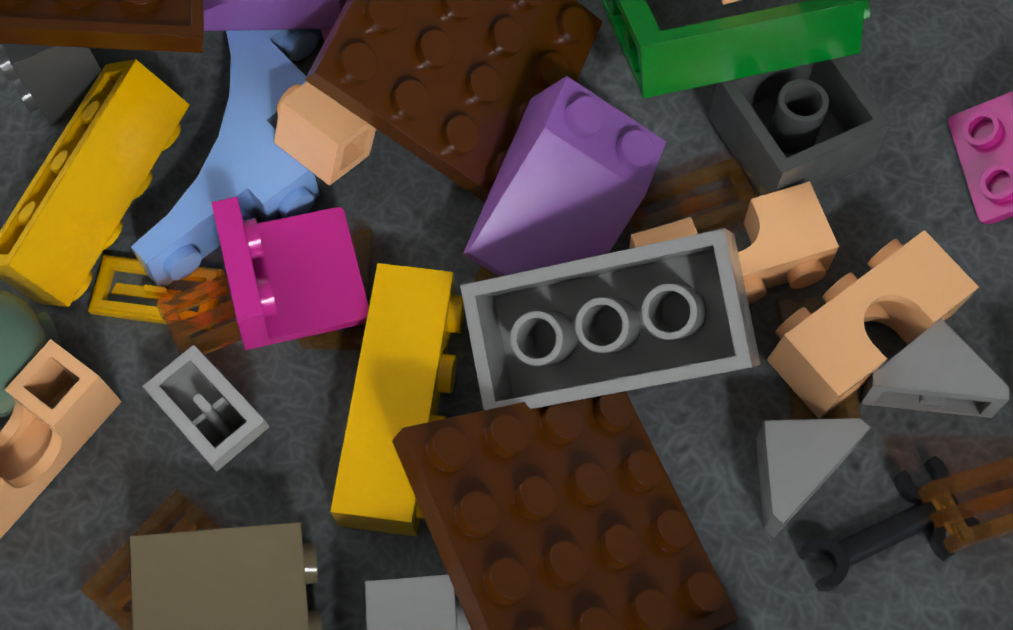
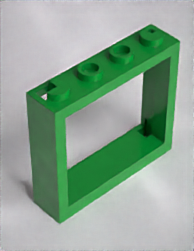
[600,0,870,99]

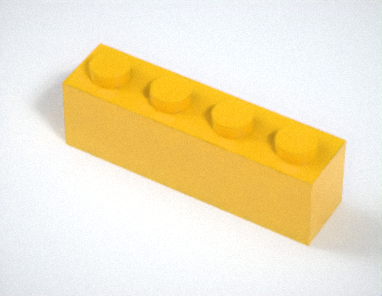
[0,59,190,307]
[330,263,465,537]

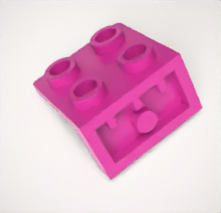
[948,91,1013,224]
[211,197,369,350]

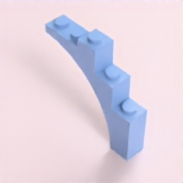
[131,29,323,287]

